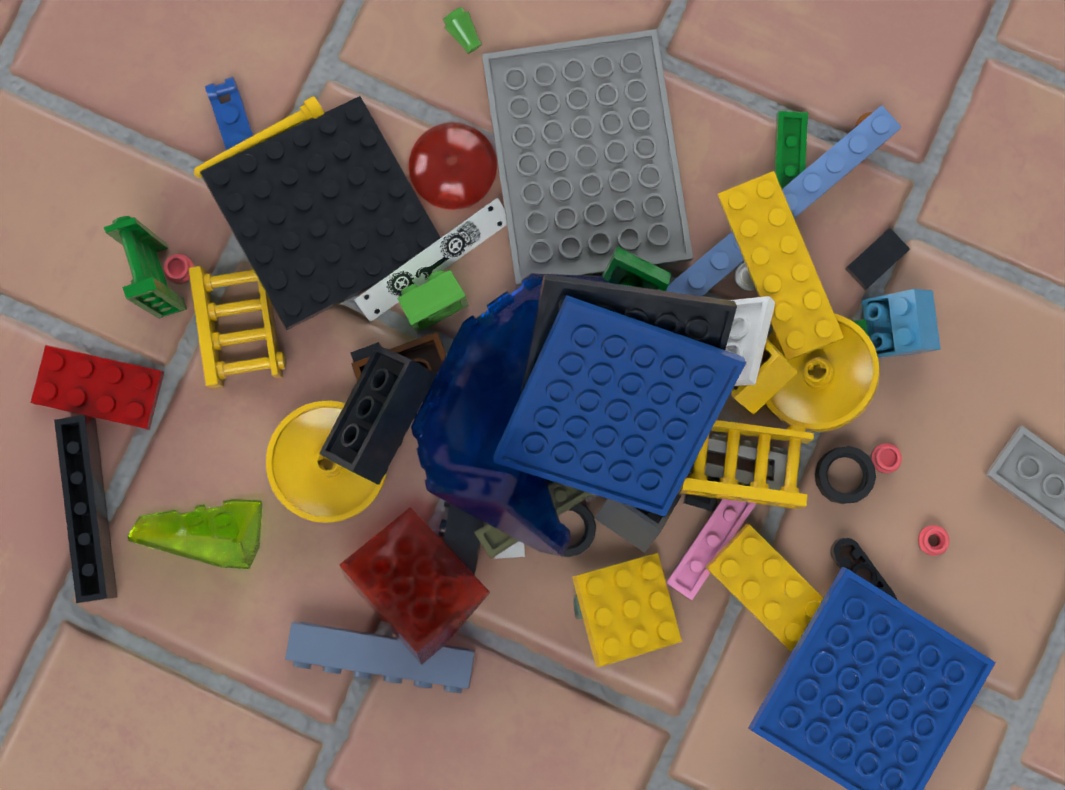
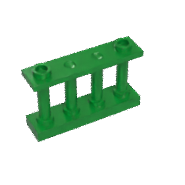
[104,216,187,319]

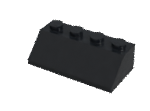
[319,345,437,485]

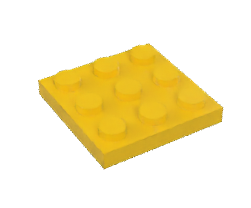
[572,553,682,667]

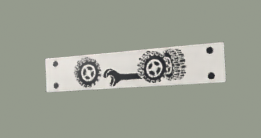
[354,197,507,322]

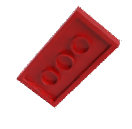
[30,345,164,430]

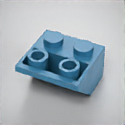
[862,289,941,358]

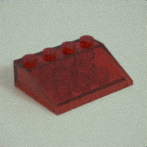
[339,507,490,665]

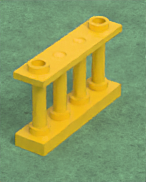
[189,266,286,389]
[679,420,814,510]

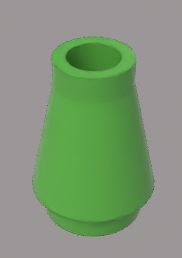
[443,7,482,54]

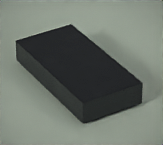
[845,228,910,290]

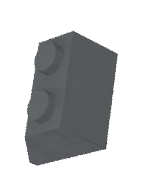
[595,494,681,553]

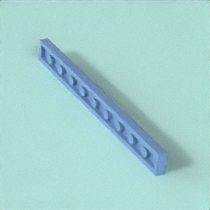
[666,105,902,296]

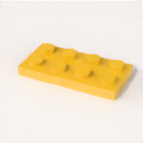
[705,523,823,652]

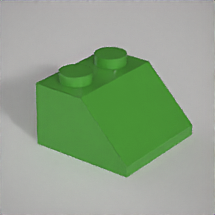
[397,270,468,334]

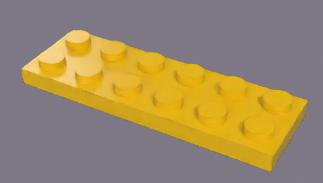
[717,171,844,361]

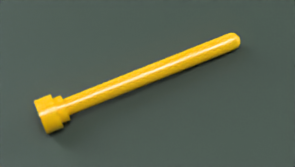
[193,96,324,178]

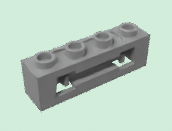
[688,434,787,490]

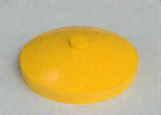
[765,314,880,432]
[266,401,388,523]

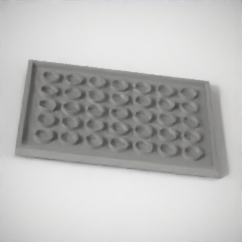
[482,29,693,286]

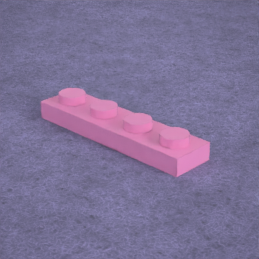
[666,499,756,600]

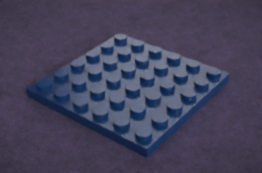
[493,295,746,516]
[748,567,996,790]

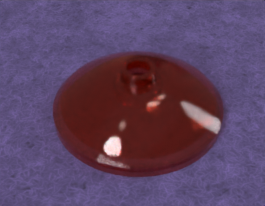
[409,122,497,210]

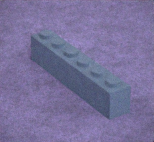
[285,621,475,693]

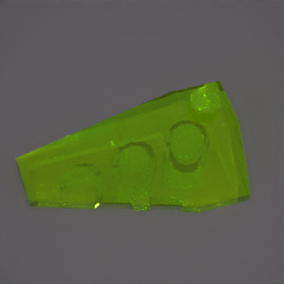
[127,499,263,569]

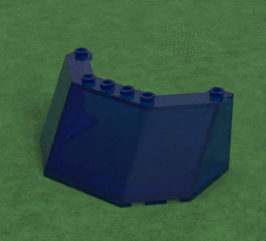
[411,273,608,557]

